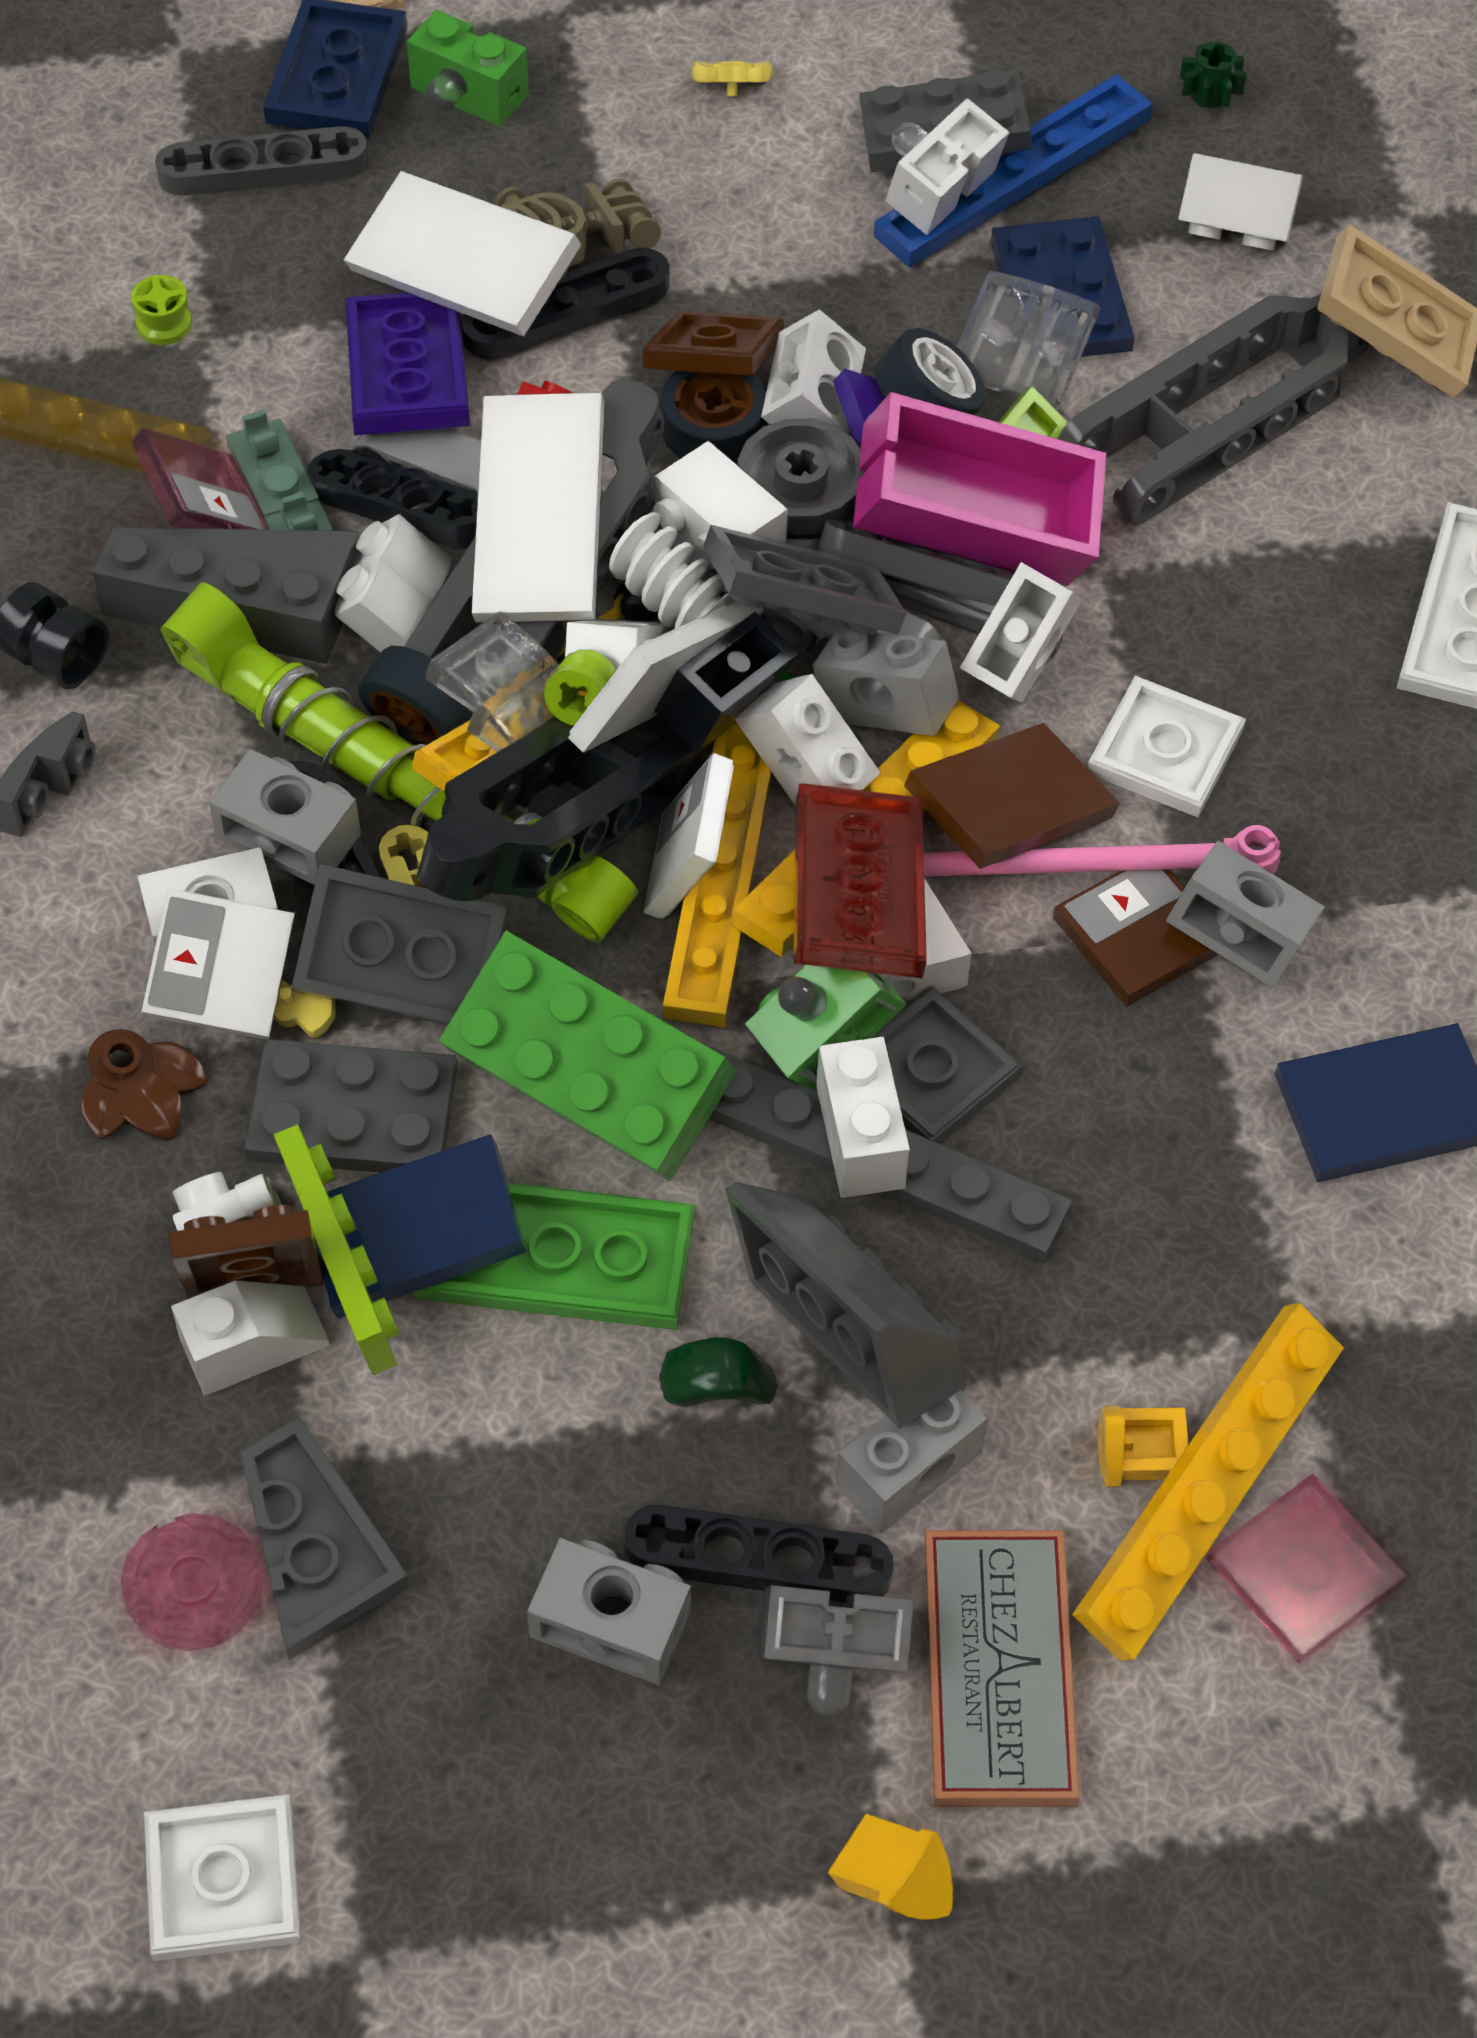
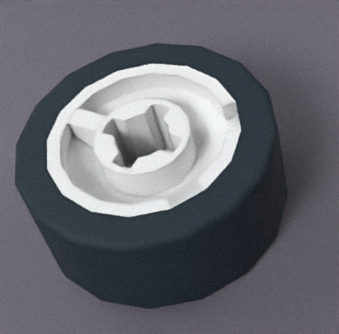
[875,328,986,415]

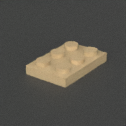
[1317,224,1477,398]

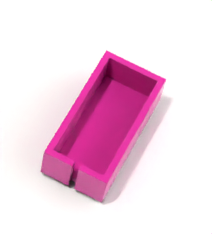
[853,392,1106,586]

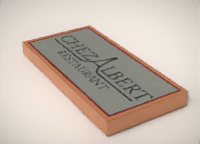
[924,1530,1080,1807]

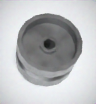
[738,418,865,552]

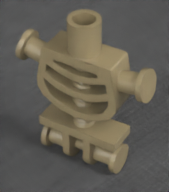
[494,179,661,281]

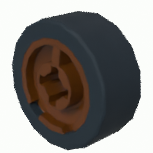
[660,371,767,464]
[358,645,479,745]

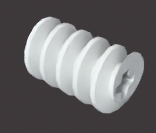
[609,512,735,629]

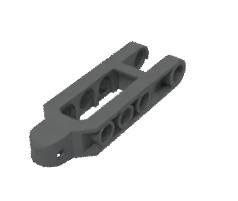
[1058,294,1368,525]
[405,379,664,715]

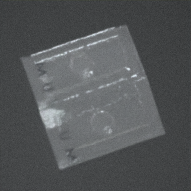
[956,270,1101,411]
[425,611,580,752]

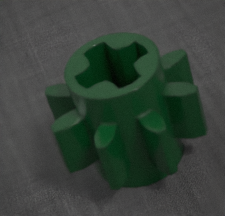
[1180,42,1247,108]

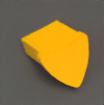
[1097,1405,1188,1487]
[827,1814,953,1920]

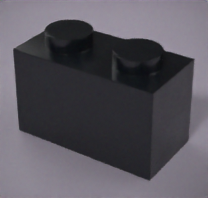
[654,612,799,753]

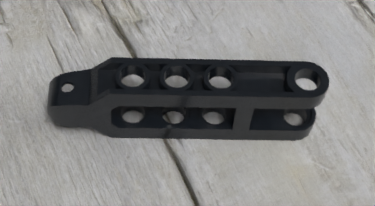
[417,717,709,902]

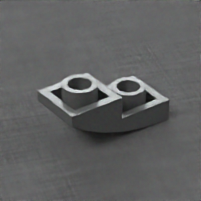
[0,712,95,837]

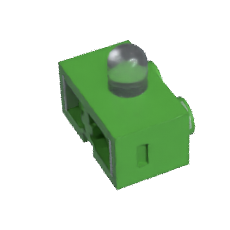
[407,9,529,127]
[745,961,907,1091]

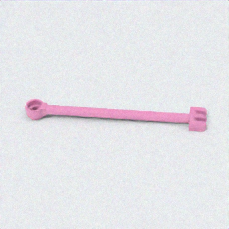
[913,825,1281,877]

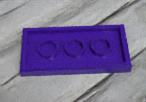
[345,293,470,435]

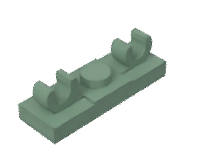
[226,410,334,531]

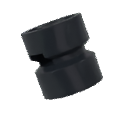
[0,582,109,689]

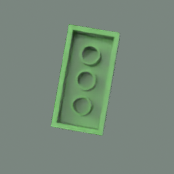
[438,930,737,1181]

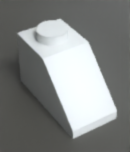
[171,1280,330,1396]

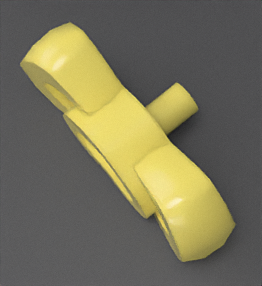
[691,61,773,96]
[273,980,336,1038]

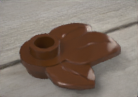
[81,1029,208,1140]

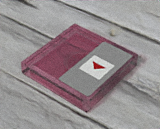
[131,427,269,530]

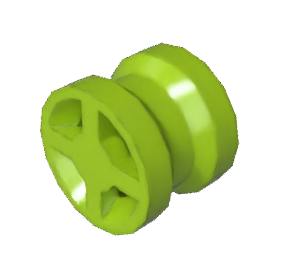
[131,275,192,345]
[544,649,616,726]

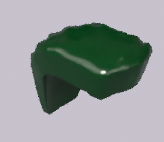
[659,1337,777,1407]

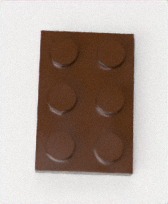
[168,1205,323,1299]

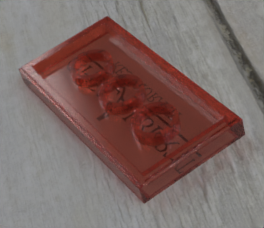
[793,783,927,979]

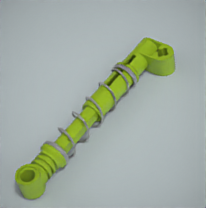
[160,582,638,943]

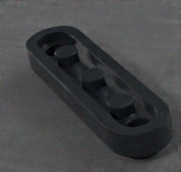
[462,248,670,358]

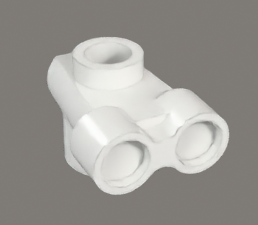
[172,1172,282,1231]

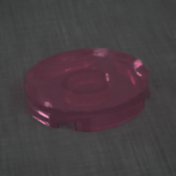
[121,1513,263,1651]

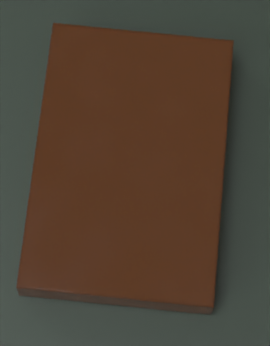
[904,723,1120,869]

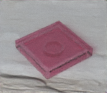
[1206,1473,1406,1664]

